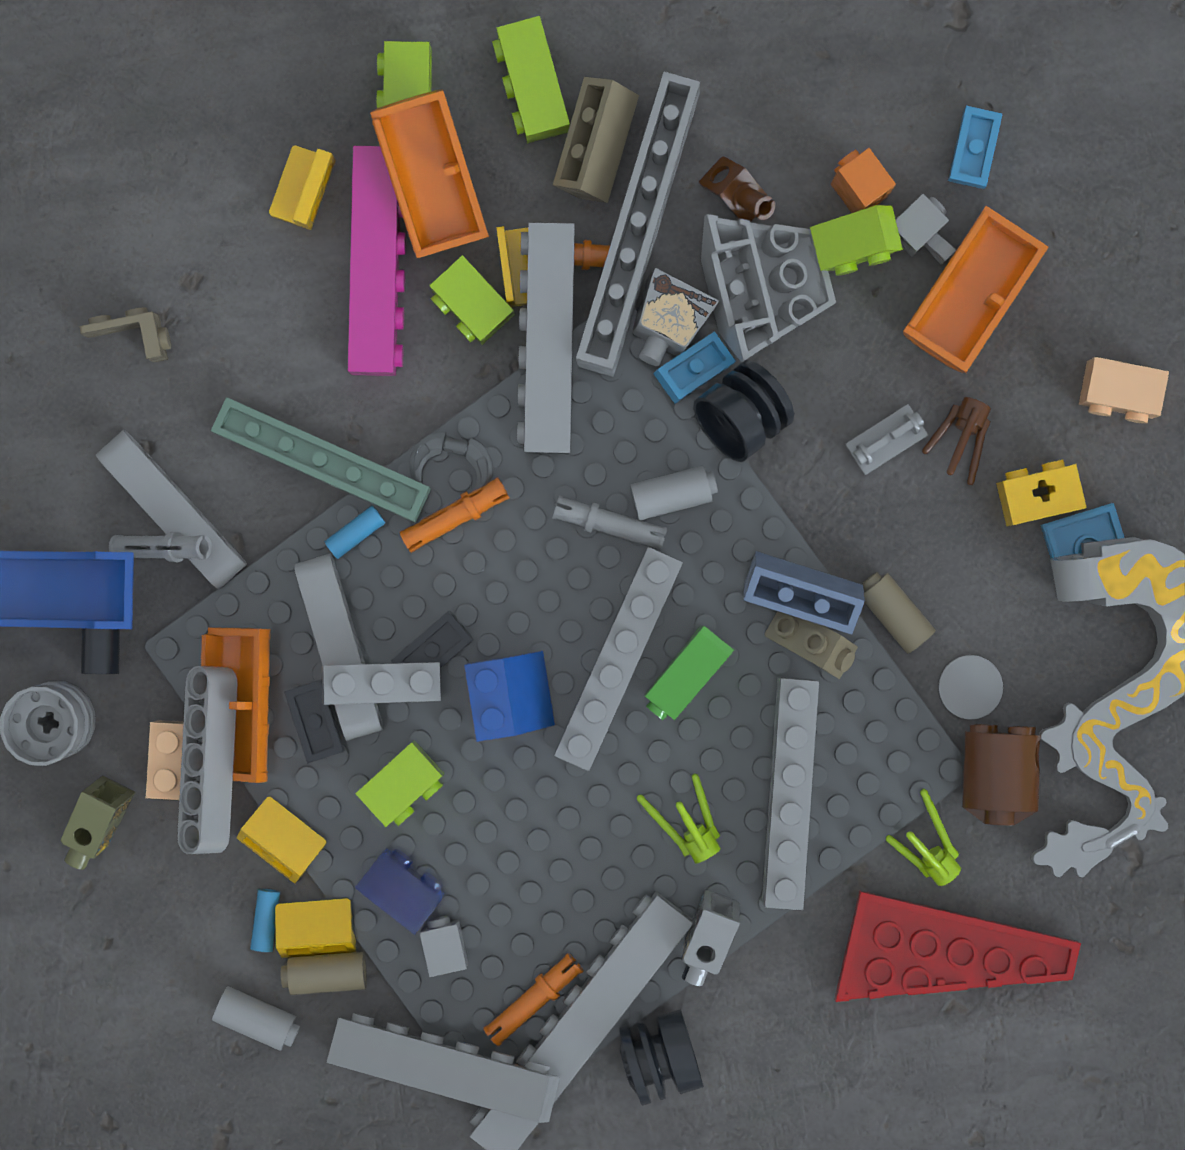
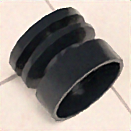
[693,360,795,462]
[619,1009,704,1106]

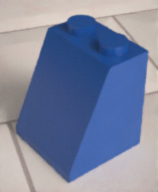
[464,651,555,742]

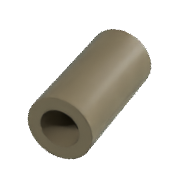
[861,572,936,654]
[281,952,367,995]

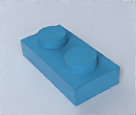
[948,105,1003,189]
[653,331,736,404]

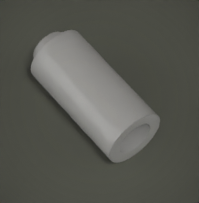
[630,465,718,521]
[212,986,300,1051]

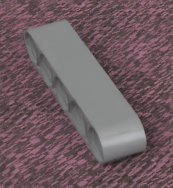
[96,429,247,589]
[294,553,383,741]
[178,666,238,854]

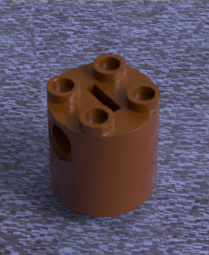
[962,724,1041,826]

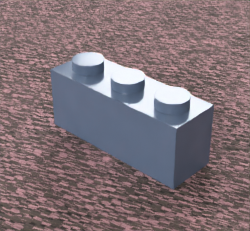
[743,551,865,634]

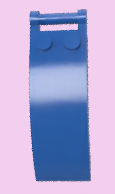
[0,551,134,629]

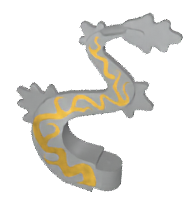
[1031,537,1185,877]

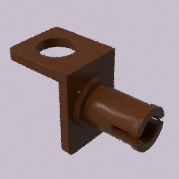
[699,156,775,222]

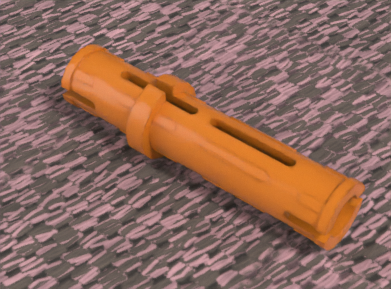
[399,477,510,553]
[483,953,584,1046]

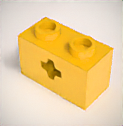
[996,459,1087,527]

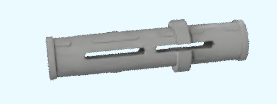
[552,495,667,551]
[109,532,212,562]

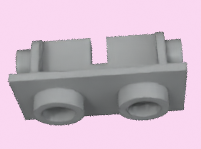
[845,404,928,475]

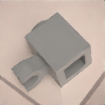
[896,194,956,265]

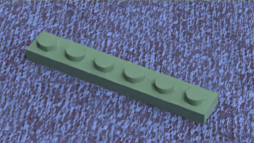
[211,397,431,523]

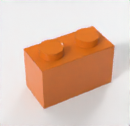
[831,148,896,213]

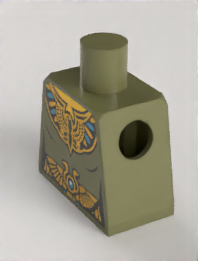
[61,775,136,870]

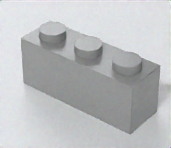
[321,662,441,705]

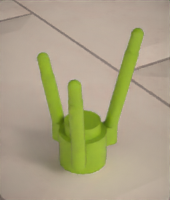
[637,773,721,864]
[886,789,961,886]

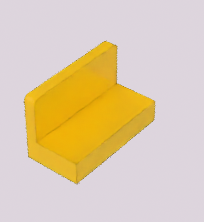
[269,145,336,230]
[496,226,528,307]
[237,797,326,884]
[275,898,356,958]

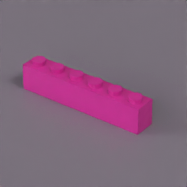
[348,146,406,376]

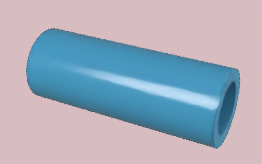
[324,505,386,559]
[250,889,280,952]

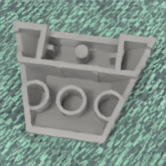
[701,214,836,362]

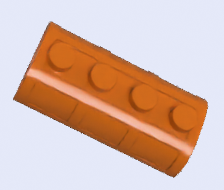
[370,89,489,258]
[903,206,1049,373]
[201,627,271,783]

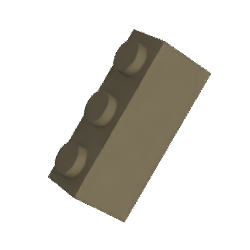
[553,77,639,203]

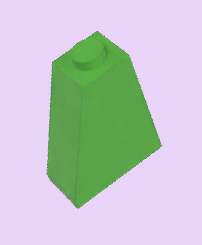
[644,625,734,720]

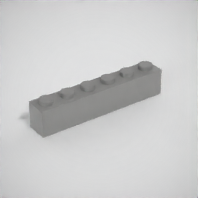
[517,223,575,453]
[554,547,683,771]
[762,677,819,910]
[327,1013,560,1123]

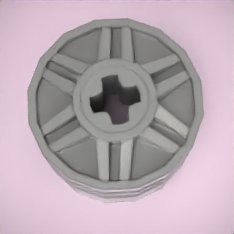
[0,681,95,766]

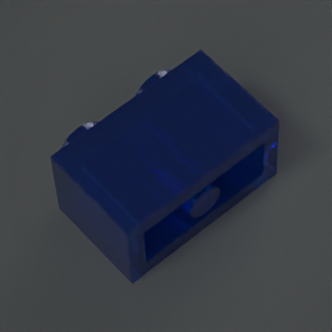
[355,848,445,935]

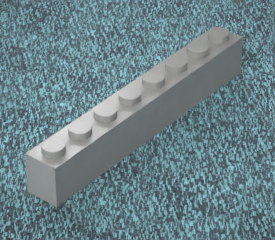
[576,72,700,377]
[469,891,693,1150]

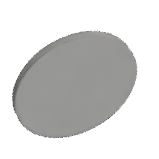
[938,655,1003,719]

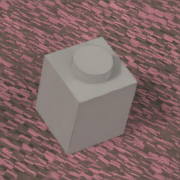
[420,916,469,977]

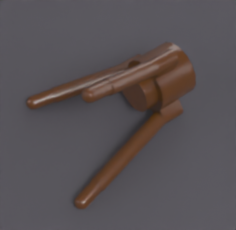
[922,397,991,485]

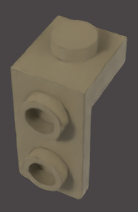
[79,307,171,362]
[765,611,858,679]

